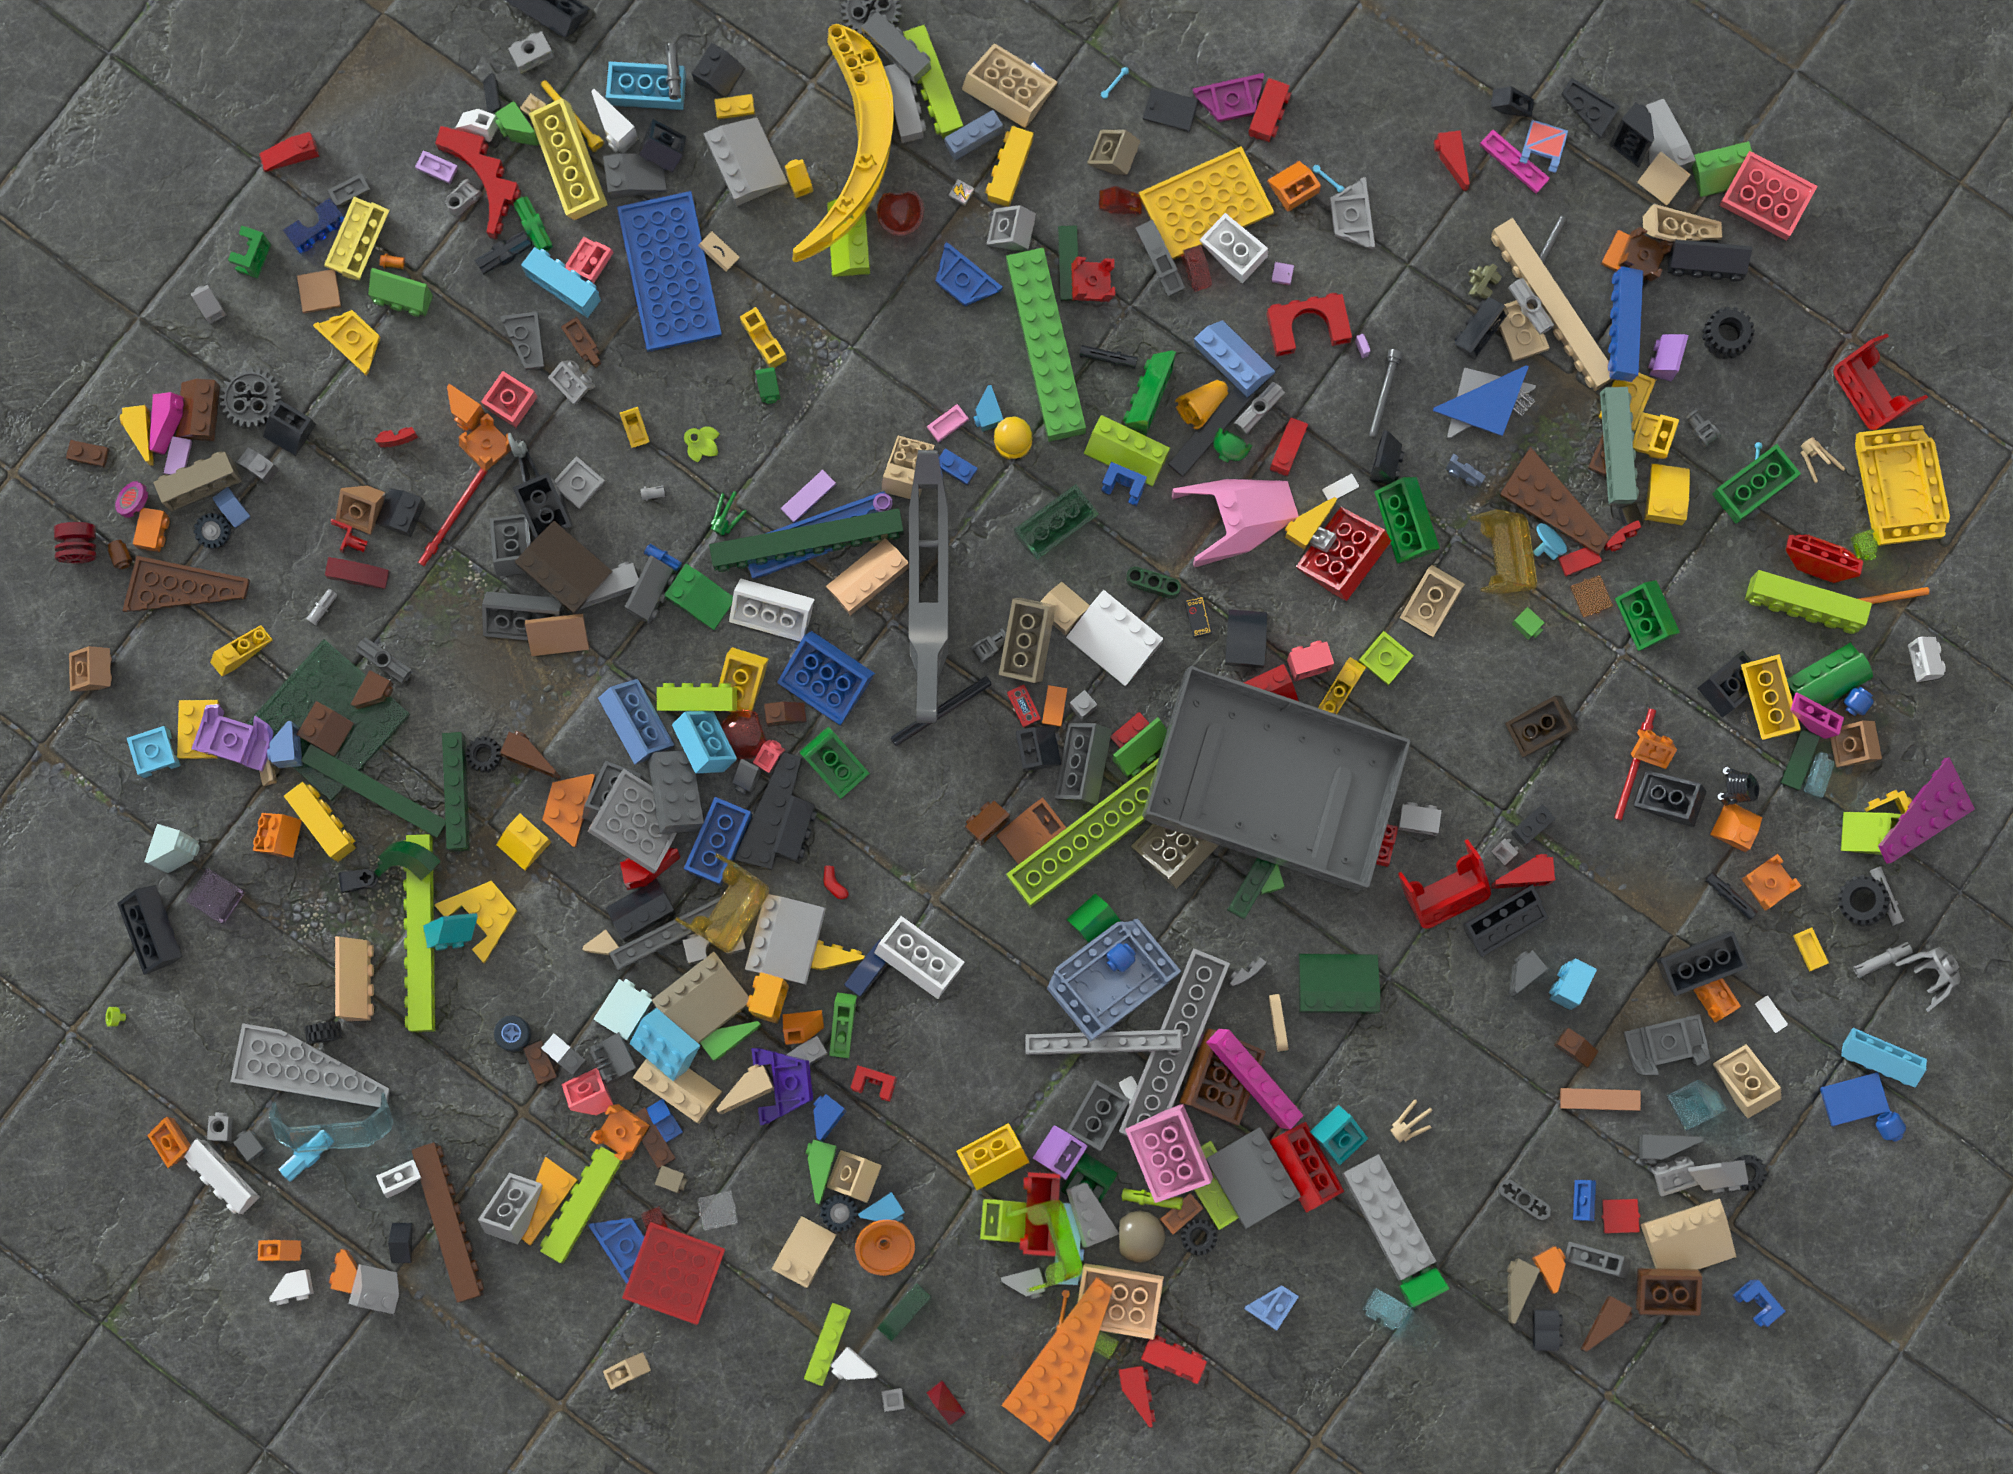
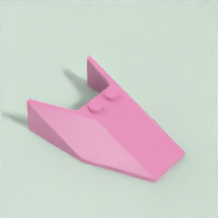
[1172,479,1299,568]

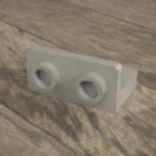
[548,360,595,404]
[1651,1156,1699,1197]

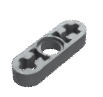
[1498,1180,1551,1220]

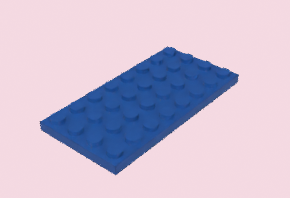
[617,191,722,352]

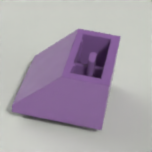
[1033,1125,1088,1180]

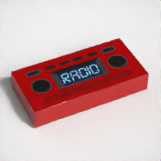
[1007,685,1041,728]

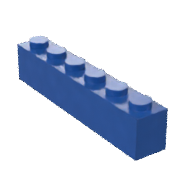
[1608,266,1643,382]

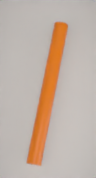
[1859,587,1929,604]

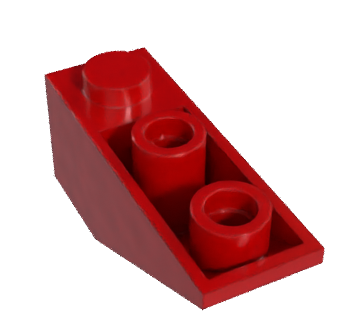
[620,848,681,890]
[1119,1366,1156,1427]

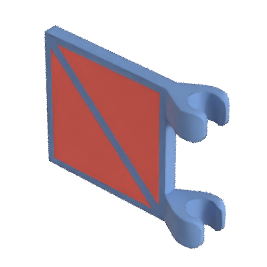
[1520,120,1568,173]

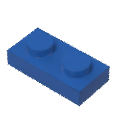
[939,448,978,486]
[1573,1180,1596,1221]

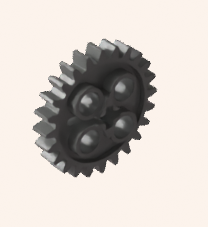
[841,0,902,40]
[219,367,283,429]

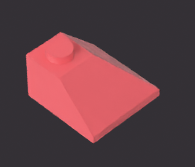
[562,1068,614,1115]

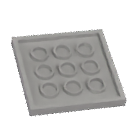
[587,769,677,873]

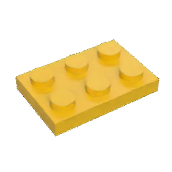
[177,700,219,759]

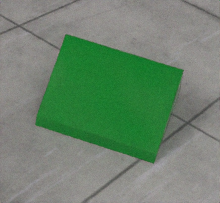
[1066,893,1121,943]

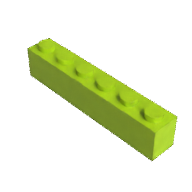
[903,25,963,140]
[540,1147,623,1264]

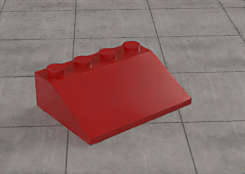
[1296,507,1391,601]

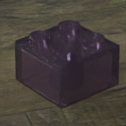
[186,868,245,924]

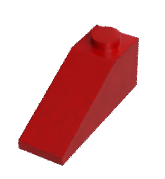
[1434,130,1470,191]
[259,132,319,172]
[1270,417,1308,477]

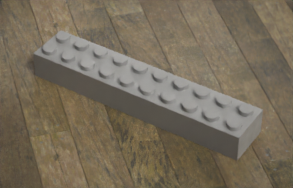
[1119,948,1230,1137]

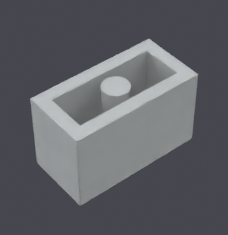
[1398,802,1442,836]

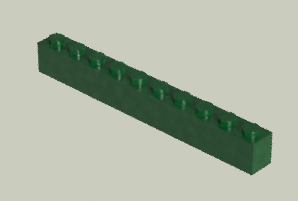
[709,508,904,572]

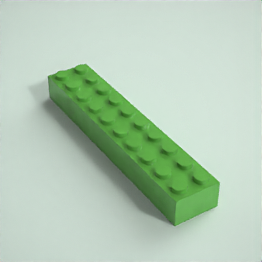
[1006,248,1086,442]

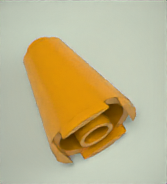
[1175,380,1228,429]

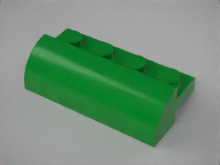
[1787,642,1873,706]

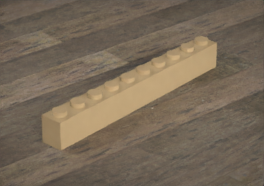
[1491,218,1614,391]

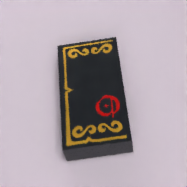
[1184,596,1212,638]

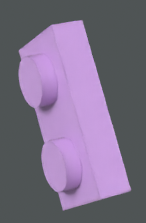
[415,151,458,184]

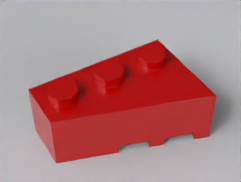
[1141,1335,1207,1384]

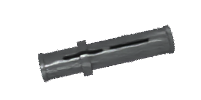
[665,43,682,100]

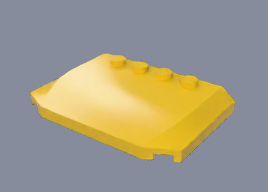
[1855,425,1950,546]

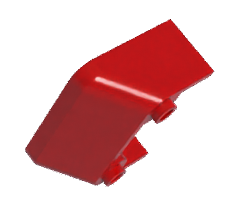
[1834,333,1928,430]
[1398,839,1491,929]
[1020,1172,1060,1257]

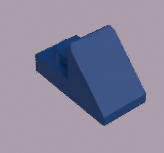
[646,1099,683,1143]

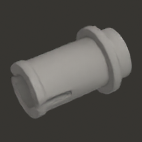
[640,485,665,502]

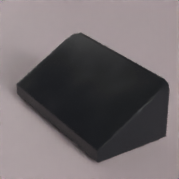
[483,73,502,115]

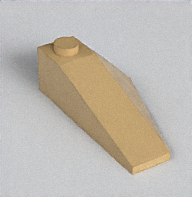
[1643,204,1722,241]

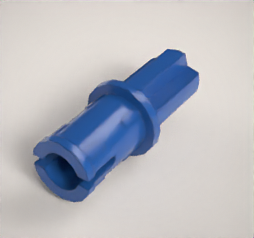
[644,543,682,571]

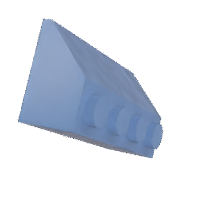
[1194,320,1275,398]
[598,679,674,764]

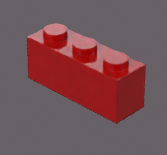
[1248,78,1291,142]

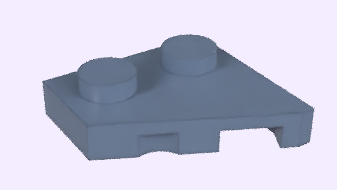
[1446,454,1485,487]

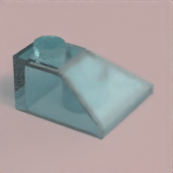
[1667,1080,1727,1130]

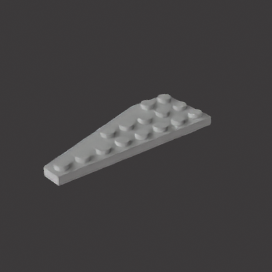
[230,1023,390,1109]

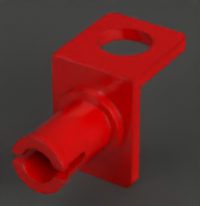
[330,519,368,553]

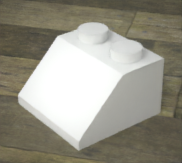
[1908,637,1945,682]
[831,1347,879,1380]

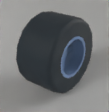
[494,1015,531,1052]

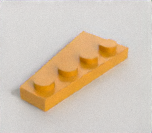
[521,1157,578,1245]

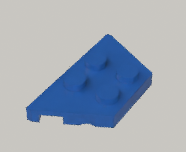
[936,242,1003,306]
[588,1218,644,1284]

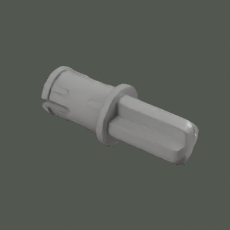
[306,589,337,625]

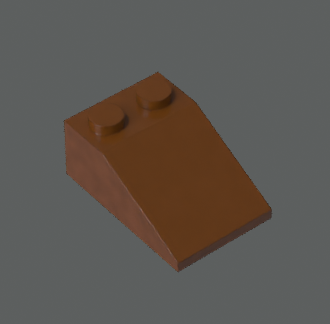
[500,731,561,780]

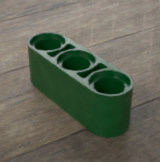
[1126,567,1181,599]

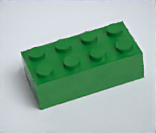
[1712,444,1801,524]

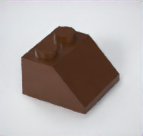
[296,701,354,757]
[965,801,1010,846]

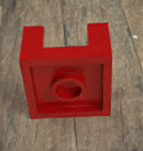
[1071,257,1115,302]
[851,1065,897,1102]

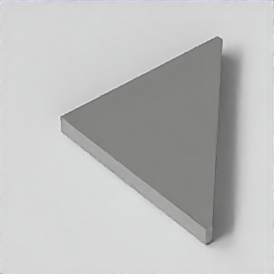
[1447,368,1536,439]

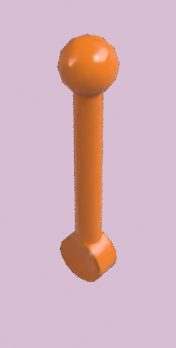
[1056,1290,1070,1330]

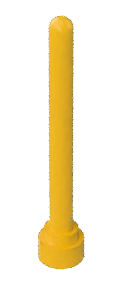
[541,81,604,152]

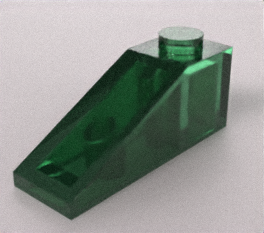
[877,1283,932,1342]

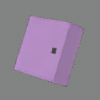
[1271,262,1294,285]
[1355,334,1370,358]

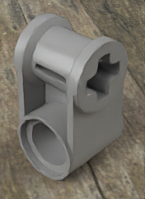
[446,179,482,216]

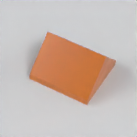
[147,1117,191,1168]

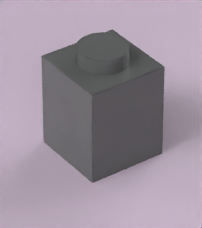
[233,1130,268,1162]

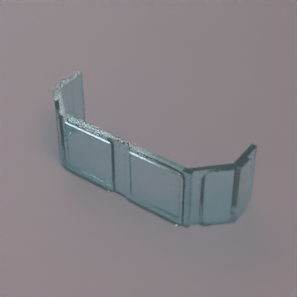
[269,1093,392,1153]

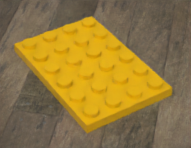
[1139,147,1274,260]

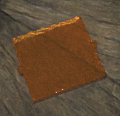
[1570,575,1613,618]

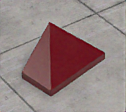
[926,1381,966,1425]

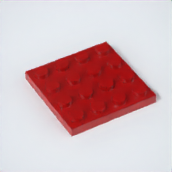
[622,1222,725,1325]

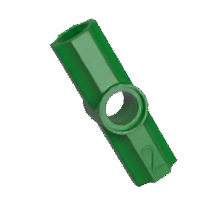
[513,196,553,251]

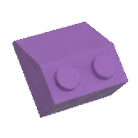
[1648,334,1689,382]

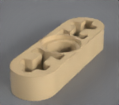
[1269,994,1288,1052]

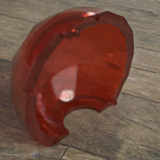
[877,191,925,236]
[721,709,767,759]

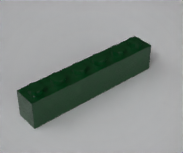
[442,732,470,852]

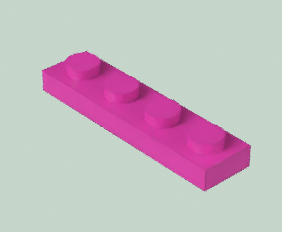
[1480,130,1550,194]

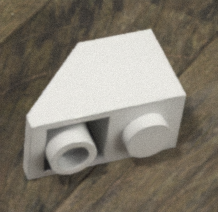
[455,109,498,142]
[270,1270,314,1305]

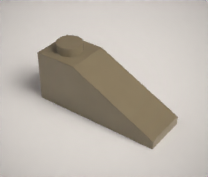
[1507,1259,1540,1324]

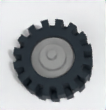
[193,513,231,548]
[820,1195,858,1231]

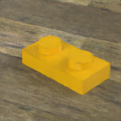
[715,94,755,120]

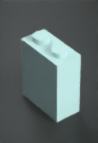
[594,979,653,1041]

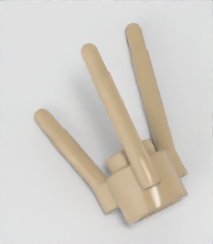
[1801,437,1845,483]
[1390,1100,1432,1142]

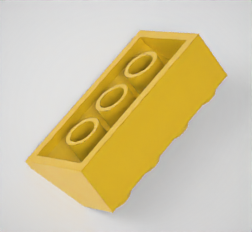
[1741,654,1801,740]

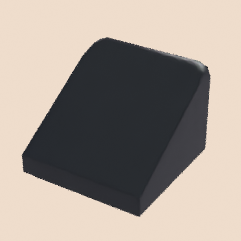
[1618,503,1643,527]

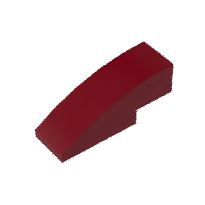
[325,557,389,589]

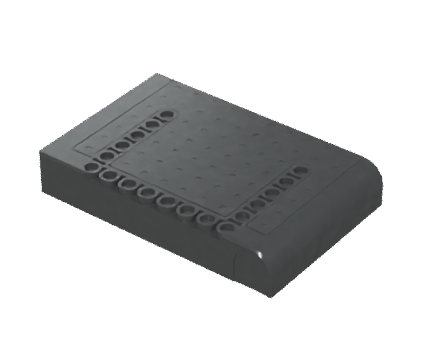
[1142,666,1410,892]

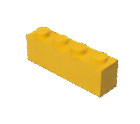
[985,126,1033,207]

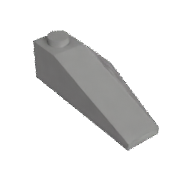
[1646,99,1695,170]

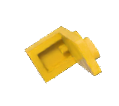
[1865,790,1912,814]

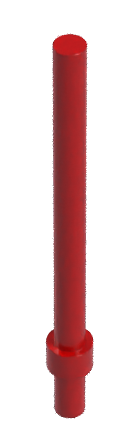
[418,468,488,566]
[1614,709,1656,821]

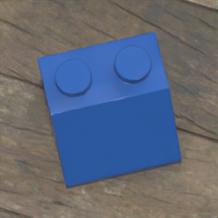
[813,1094,846,1142]

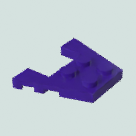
[752,1048,813,1125]

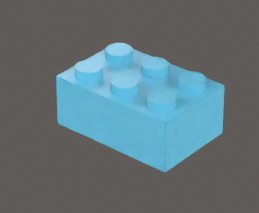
[672,711,737,773]
[1549,958,1597,1010]
[629,1008,700,1081]

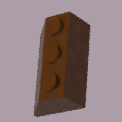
[176,379,220,441]

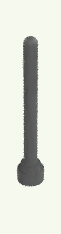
[1369,349,1404,438]

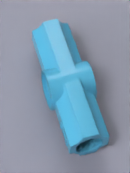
[279,1128,335,1182]

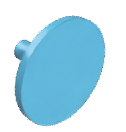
[1533,523,1567,560]

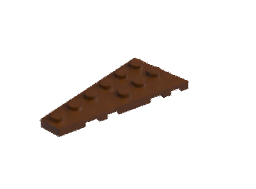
[1500,447,1609,555]
[122,556,250,613]

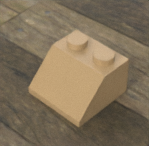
[1041,582,1090,636]
[826,1150,882,1203]

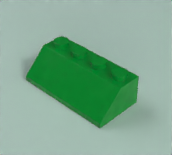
[1374,477,1440,563]

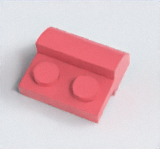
[565,237,613,284]

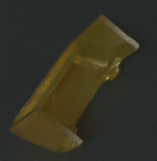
[1470,509,1537,594]
[675,854,769,952]

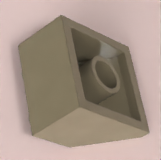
[1087,130,1140,175]

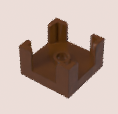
[1618,227,1673,282]

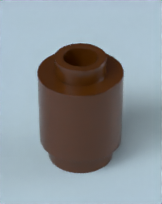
[107,540,132,570]

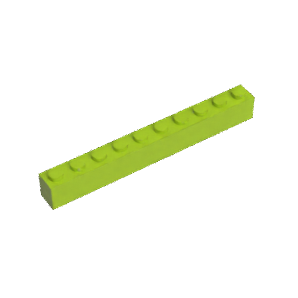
[403,834,435,1032]

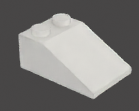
[591,89,638,153]
[1200,213,1268,283]

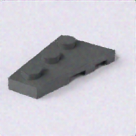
[500,311,545,370]

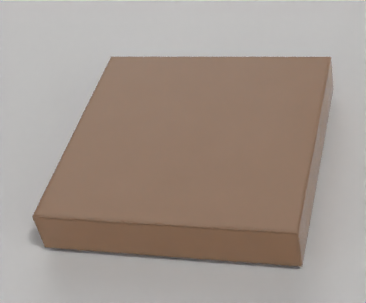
[297,269,341,314]

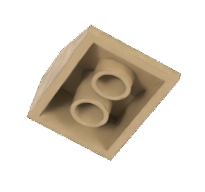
[1400,565,1465,637]
[1713,1044,1781,1119]
[716,1064,774,1115]
[772,1216,836,1288]

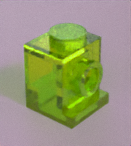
[1851,529,1878,561]

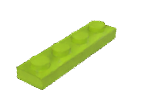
[804,1303,851,1386]

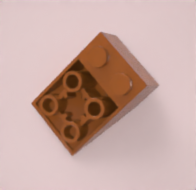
[996,797,1066,865]

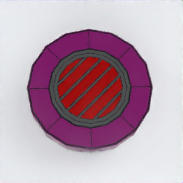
[115,481,148,518]

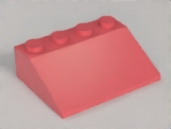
[1719,151,1817,241]

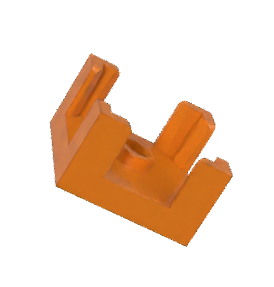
[459,413,511,472]
[1742,854,1801,911]
[590,1104,650,1161]

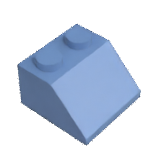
[267,721,303,768]

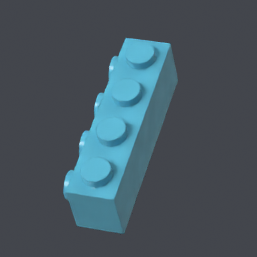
[1841,1028,1927,1088]

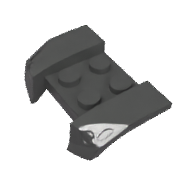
[1623,1014,1710,1075]

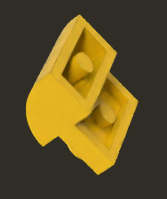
[1632,412,1679,459]

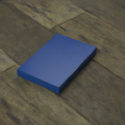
[1820,1072,1890,1126]

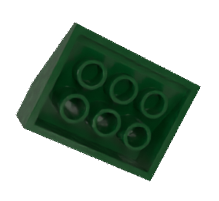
[1299,954,1380,1014]

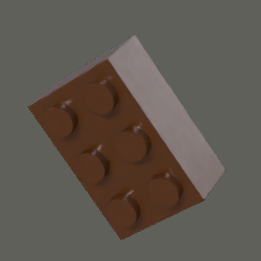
[1636,1268,1702,1315]

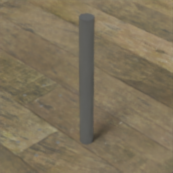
[1539,216,1567,264]

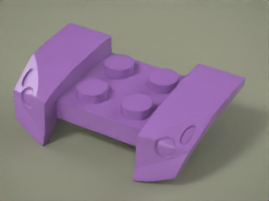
[191,704,273,772]

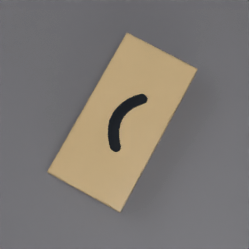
[698,231,740,271]

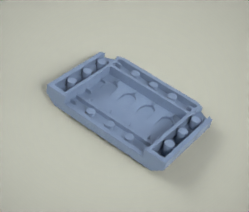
[1047,919,1181,1042]

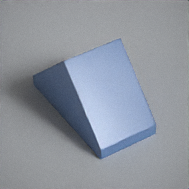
[213,487,251,528]

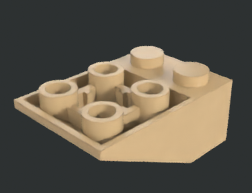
[881,436,935,499]

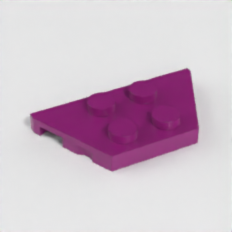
[1193,73,1264,122]

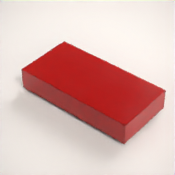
[1558,547,1602,577]

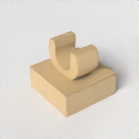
[520,94,546,117]

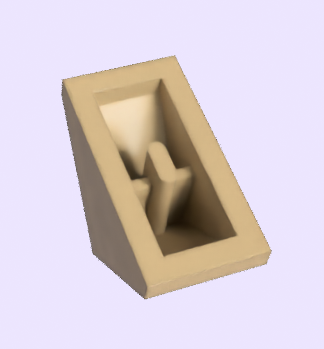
[583,930,619,956]

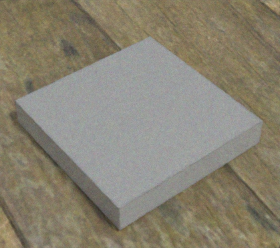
[554,456,605,510]

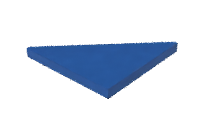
[1433,366,1529,436]

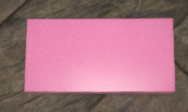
[927,404,969,443]

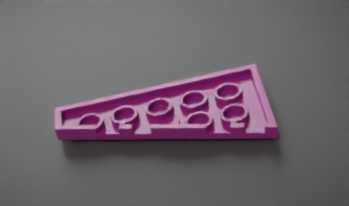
[1878,757,1975,864]

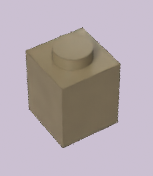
[655,1166,687,1193]

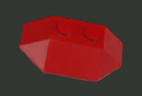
[1786,535,1863,583]

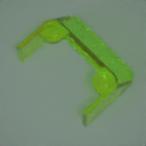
[1004,1200,1083,1292]

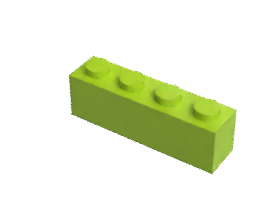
[657,683,737,711]

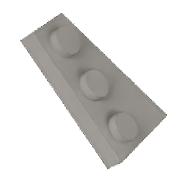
[1067,1183,1119,1247]

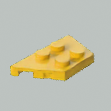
[313,310,380,375]

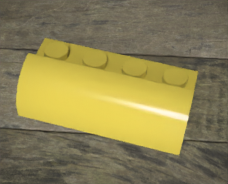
[324,197,389,280]

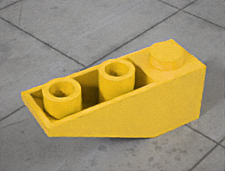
[210,625,273,677]
[1318,657,1366,714]
[811,940,865,971]

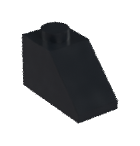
[1491,86,1534,117]

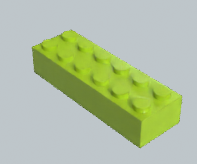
[1745,570,1872,634]

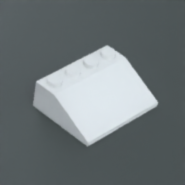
[1066,590,1163,687]

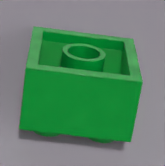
[1399,1266,1449,1308]

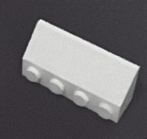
[729,578,814,642]
[184,1139,260,1214]

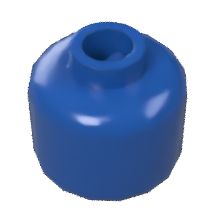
[1844,687,1874,716]
[1106,943,1136,972]
[1876,1111,1906,1142]

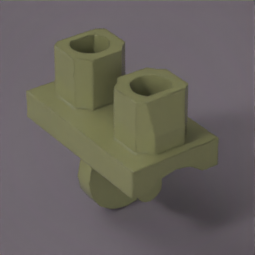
[1468,264,1502,300]

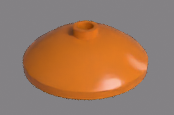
[855,1220,915,1275]

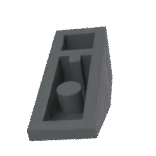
[1639,1134,1703,1164]
[1564,1242,1632,1280]

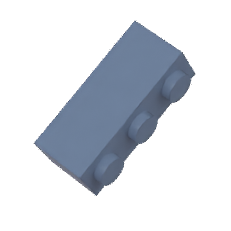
[945,110,1003,160]

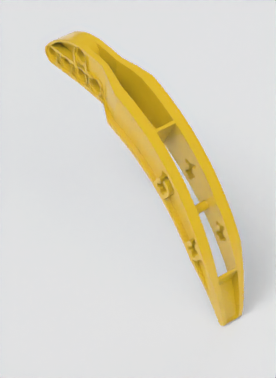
[792,24,893,262]

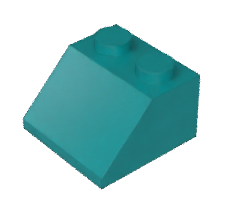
[423,913,478,951]
[1310,1105,1368,1165]

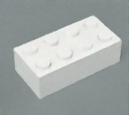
[875,916,964,999]

